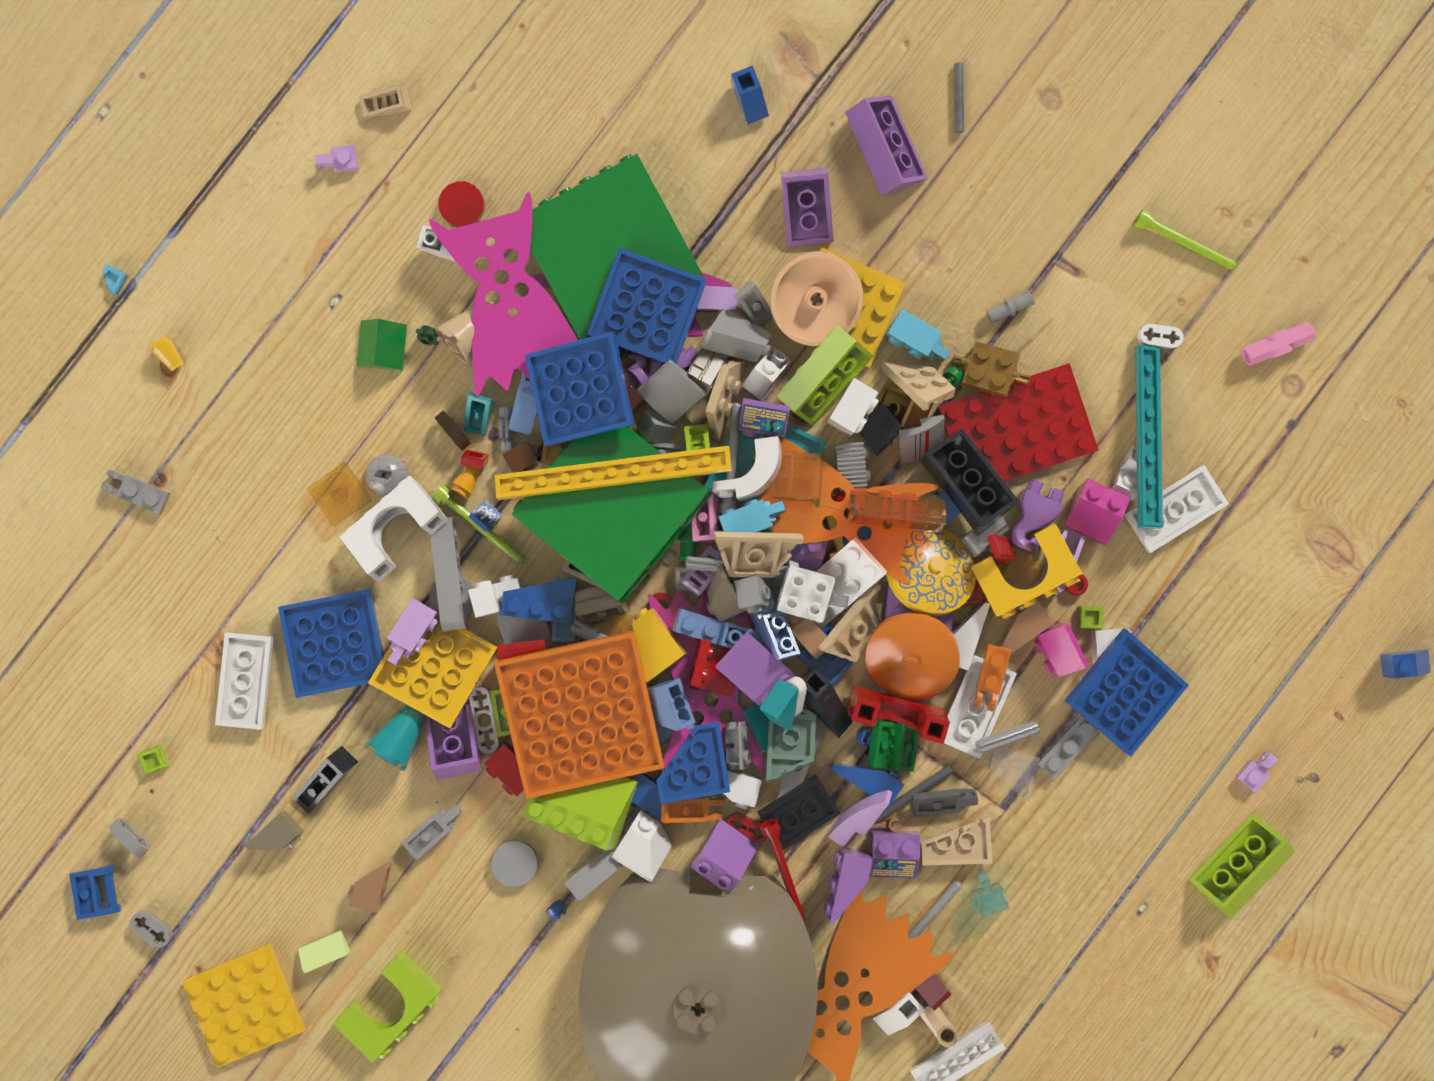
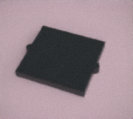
[859,403,904,456]

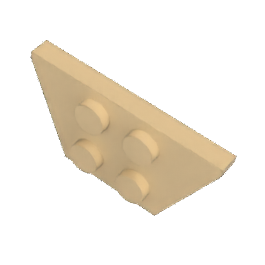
[705,358,748,443]
[881,361,956,410]
[713,531,804,578]
[818,583,883,663]

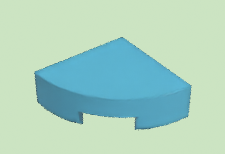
[103,264,129,296]

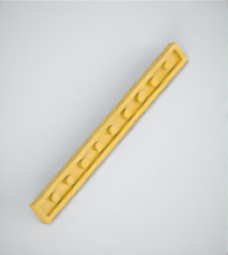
[494,446,732,500]

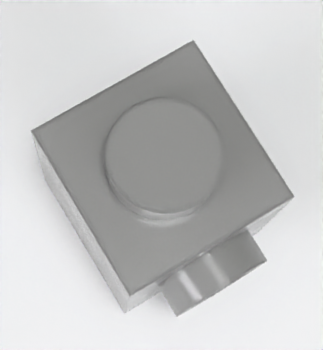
[734,576,770,614]

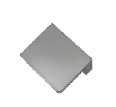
[636,408,677,443]

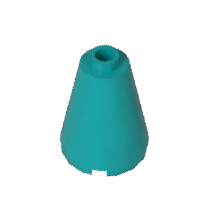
[364,705,425,771]

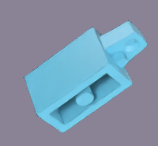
[886,309,950,361]
[719,499,786,533]

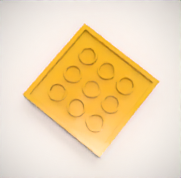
[817,247,906,369]
[368,614,497,729]
[182,943,305,1068]

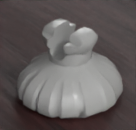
[365,454,409,497]

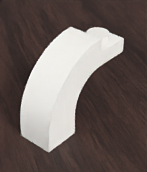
[712,436,782,502]

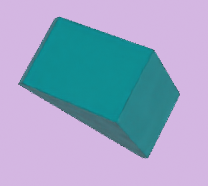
[463,392,496,436]
[760,680,799,731]

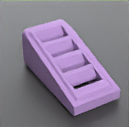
[681,545,723,596]

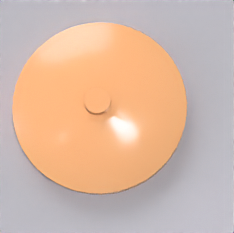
[769,251,863,346]

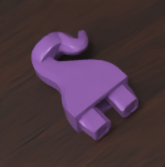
[627,346,698,389]
[1010,479,1064,554]

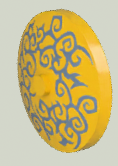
[886,525,976,616]

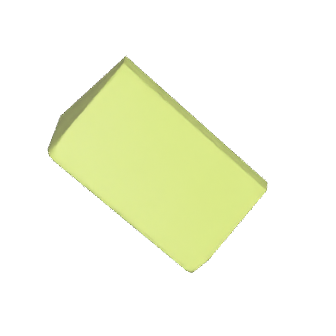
[298,930,350,973]

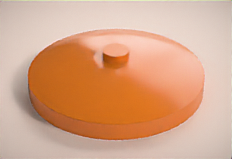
[866,612,960,700]

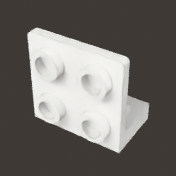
[776,561,835,623]

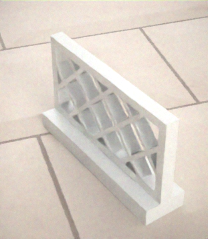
[910,1020,1006,1081]

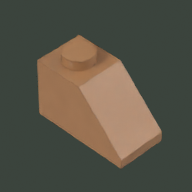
[785,614,827,659]
[347,862,392,913]

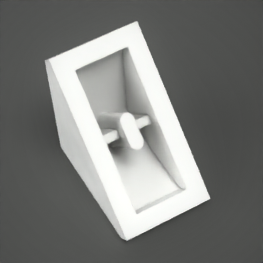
[1090,628,1132,664]

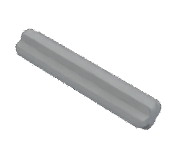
[975,721,1040,754]

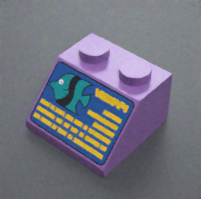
[738,398,790,439]
[869,830,921,879]

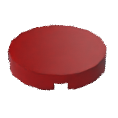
[438,181,485,228]

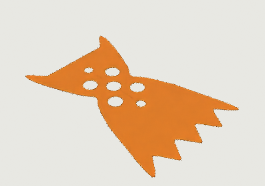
[737,438,939,585]
[808,889,955,1081]

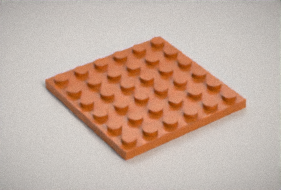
[494,631,665,799]

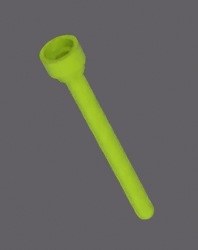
[1133,209,1236,270]
[432,485,524,564]

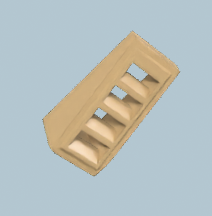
[359,84,412,120]

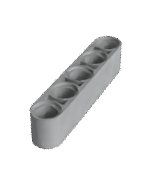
[430,517,467,632]

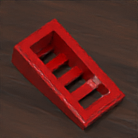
[987,534,1015,565]

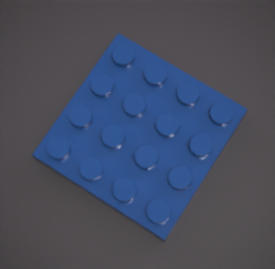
[587,248,707,364]
[525,331,635,447]
[278,589,384,698]
[1064,628,1189,757]

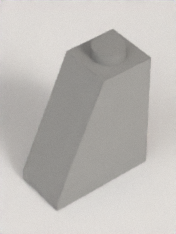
[700,307,773,363]
[564,844,623,902]

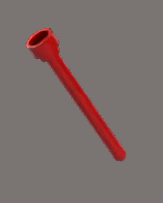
[760,819,806,923]

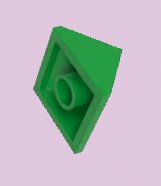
[356,319,407,371]

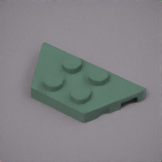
[766,709,816,782]

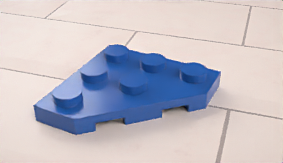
[656,722,730,804]

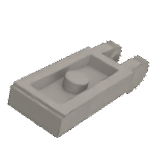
[101,469,170,515]

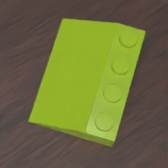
[523,777,638,850]

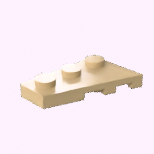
[920,816,993,866]

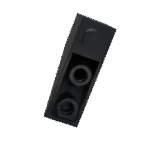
[800,667,853,738]

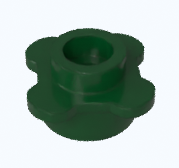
[415,325,439,346]

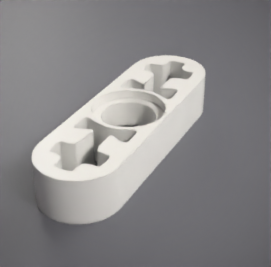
[469,686,500,754]

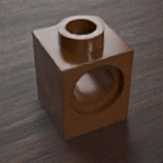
[502,441,541,473]

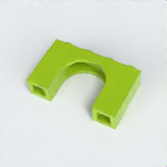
[332,950,441,1063]

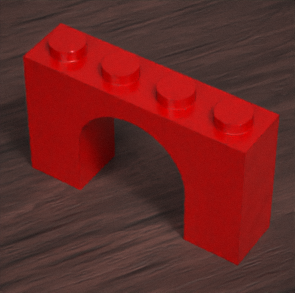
[847,685,950,744]

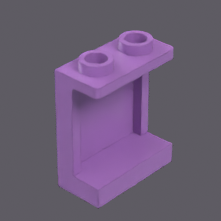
[691,819,758,894]

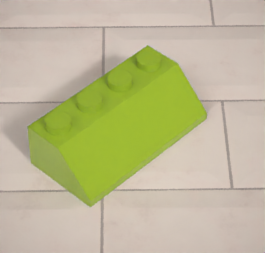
[777,325,873,426]
[1189,813,1295,919]

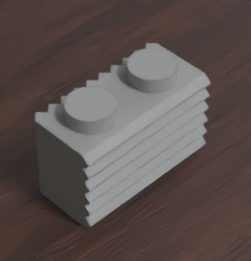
[834,442,871,492]

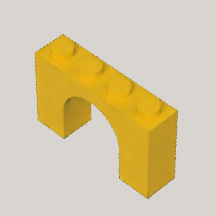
[971,523,1082,619]

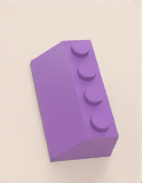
[845,95,928,196]

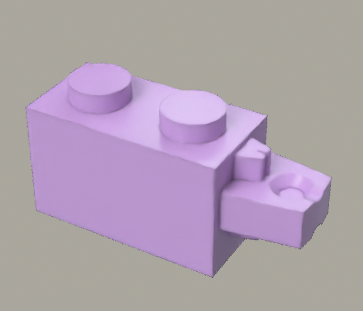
[387,598,439,666]

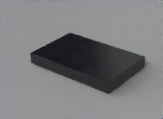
[758,774,841,850]

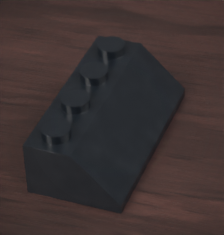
[922,428,1020,535]

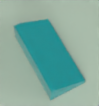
[743,703,769,752]

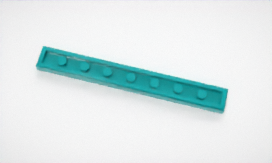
[1135,345,1163,529]

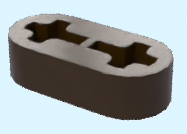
[434,410,471,451]

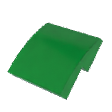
[867,720,919,772]

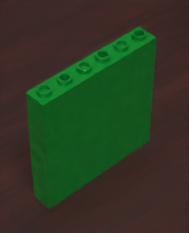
[530,154,703,340]
[511,427,712,605]

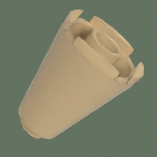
[436,301,495,364]

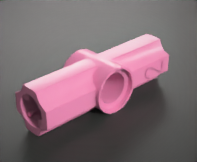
[1241,322,1316,366]

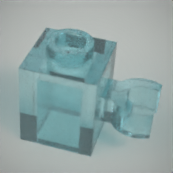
[971,870,1010,917]

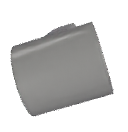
[960,517,1009,557]

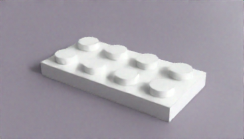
[1124,465,1229,553]
[813,537,887,629]
[215,632,274,730]
[944,655,1017,759]

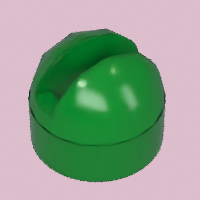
[942,367,963,387]

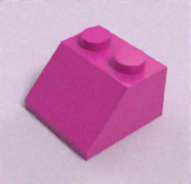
[1063,478,1130,546]
[1033,622,1089,677]

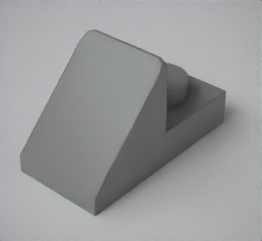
[734,281,773,327]

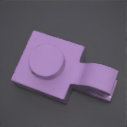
[315,145,359,173]
[1235,751,1278,793]

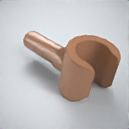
[869,817,901,832]

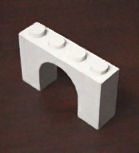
[340,475,449,582]

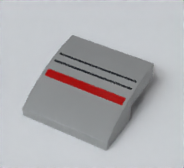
[899,415,944,465]

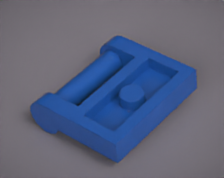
[69,865,121,920]

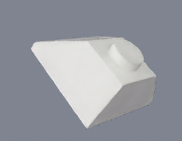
[611,810,672,882]

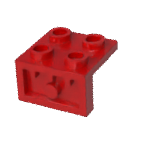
[687,639,735,696]

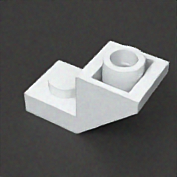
[1112,445,1137,501]

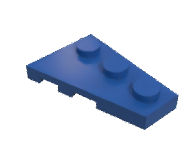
[500,577,576,624]

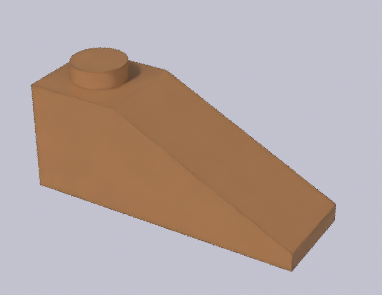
[998,601,1054,654]

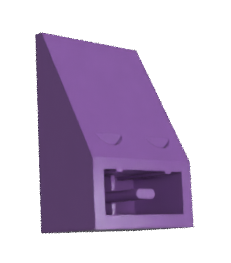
[823,846,873,924]

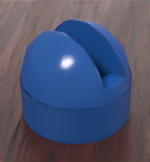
[856,727,872,746]
[546,899,566,920]

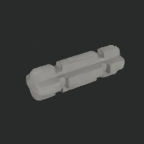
[499,407,513,452]

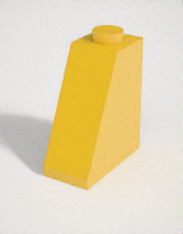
[632,608,687,682]

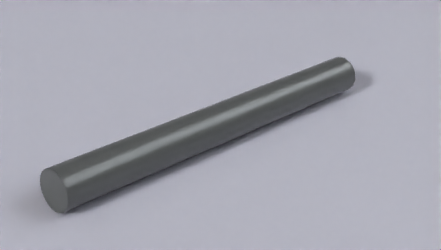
[875,765,953,823]

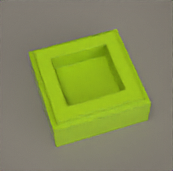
[1078,606,1103,630]
[137,745,169,776]

